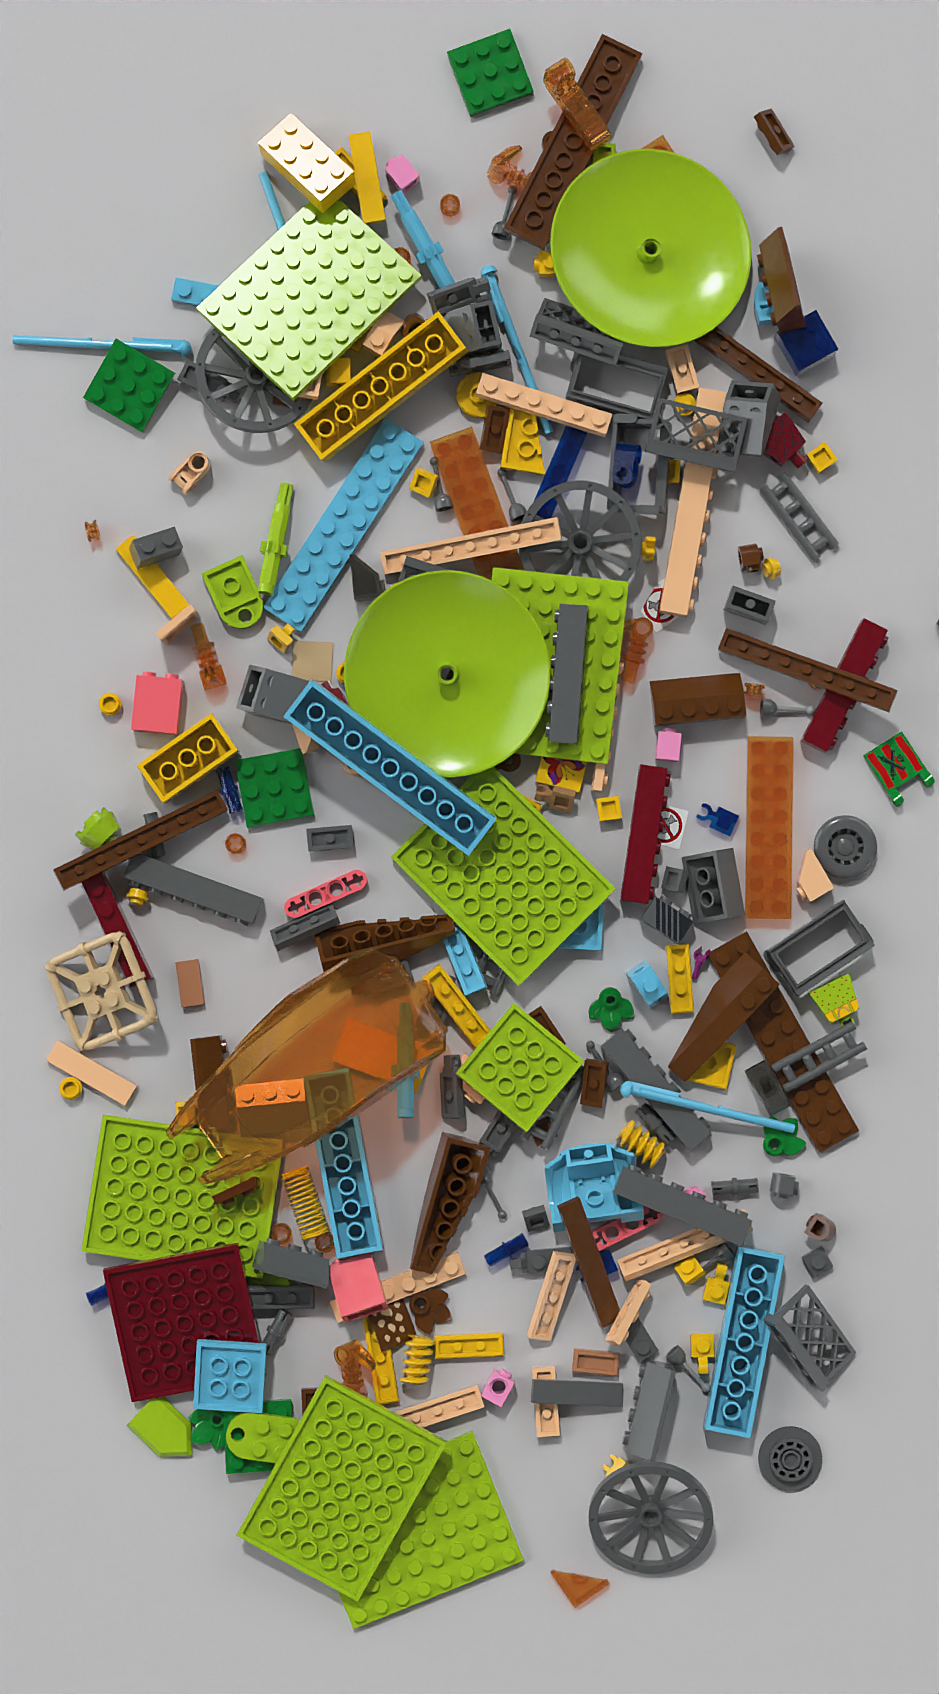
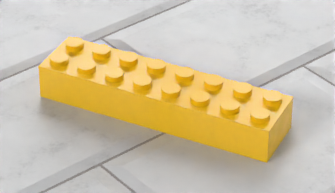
[294,311,469,463]

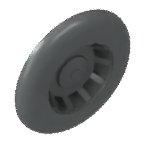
[814,815,877,879]
[758,1426,822,1491]

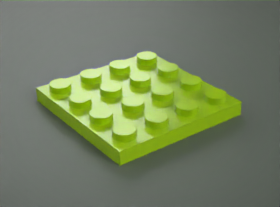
[455,1003,584,1132]

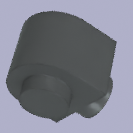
[770,1172,799,1199]

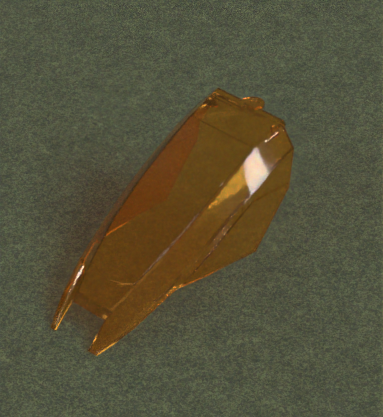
[166,948,448,1185]

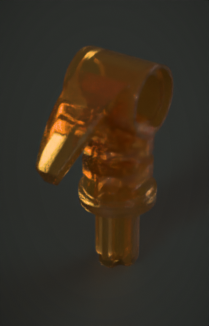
[487,145,532,191]
[621,617,653,684]
[191,623,227,691]
[334,1340,376,1393]

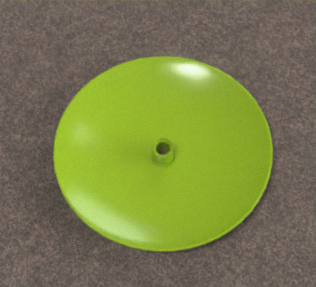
[550,149,752,347]
[344,570,550,777]

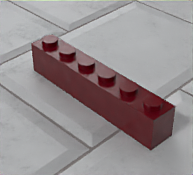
[800,618,889,753]
[620,764,671,904]
[81,871,154,987]

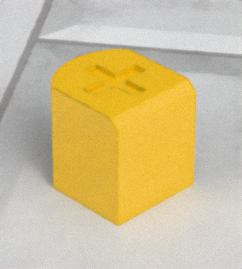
[326,358,351,387]

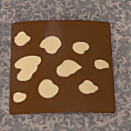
[368,1298,417,1352]

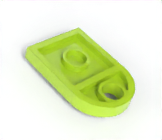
[201,555,264,629]
[226,1412,298,1463]

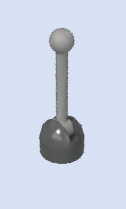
[760,699,815,717]
[665,1345,710,1392]

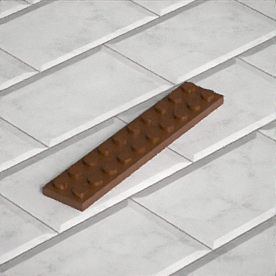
[503,34,643,250]
[709,931,859,1153]

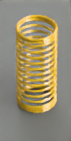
[281,1166,330,1240]

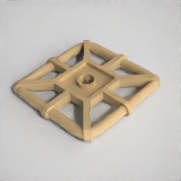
[45,931,158,1051]

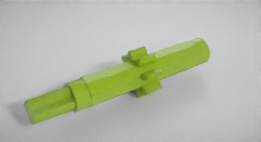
[257,482,294,596]

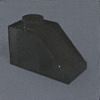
[349,554,386,602]
[745,1060,790,1117]

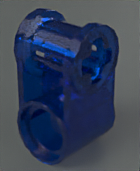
[612,443,642,489]

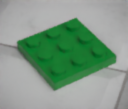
[447,28,534,117]
[83,338,176,432]
[235,748,314,827]
[223,1399,292,1474]

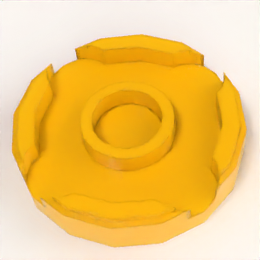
[456,372,499,418]

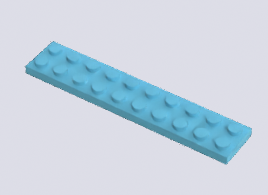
[263,418,424,633]

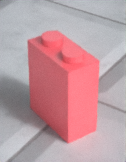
[131,672,184,735]
[329,1252,389,1323]

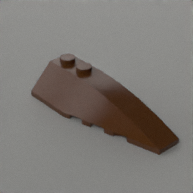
[314,914,456,981]
[668,952,780,1083]
[410,1132,491,1274]

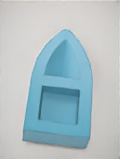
[754,282,774,326]

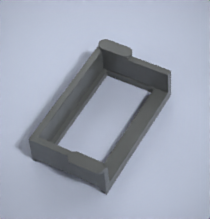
[565,352,668,419]
[607,414,672,515]
[763,900,875,996]

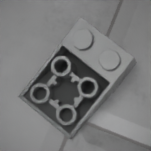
[426,300,502,359]
[719,380,781,457]
[236,665,309,725]

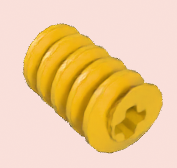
[615,1120,665,1169]
[399,1335,435,1385]

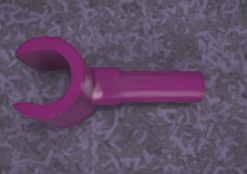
[692,946,711,979]

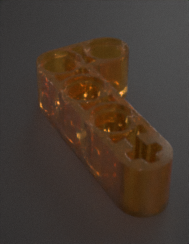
[543,57,612,151]

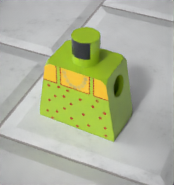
[807,973,859,1027]

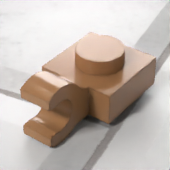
[534,783,576,813]

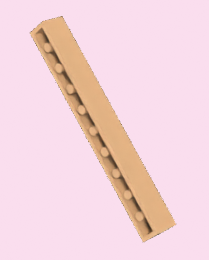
[659,387,726,618]

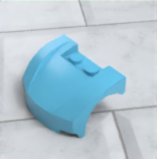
[545,1143,644,1232]

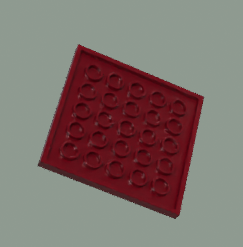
[103,1242,267,1402]

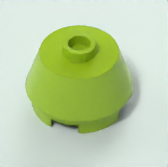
[75,807,121,850]

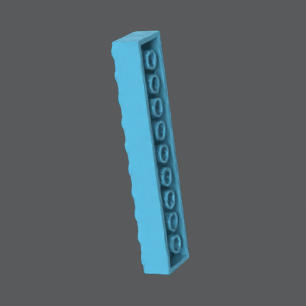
[283,678,496,856]

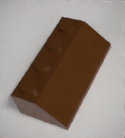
[757,227,806,334]
[649,673,747,726]
[190,1035,235,1131]

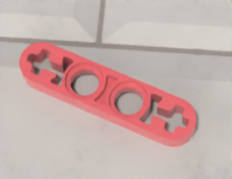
[284,870,367,918]
[591,1205,663,1251]

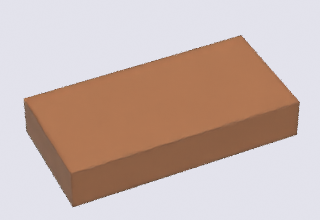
[175,959,205,1007]
[572,1348,620,1377]

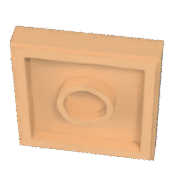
[155,604,199,644]

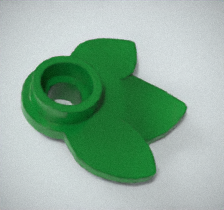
[588,987,634,1032]
[763,1115,806,1156]
[188,1409,224,1451]

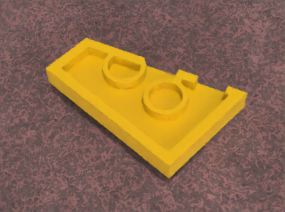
[500,408,545,476]

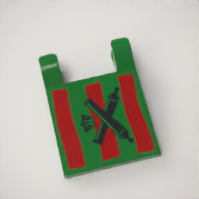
[863,731,935,807]

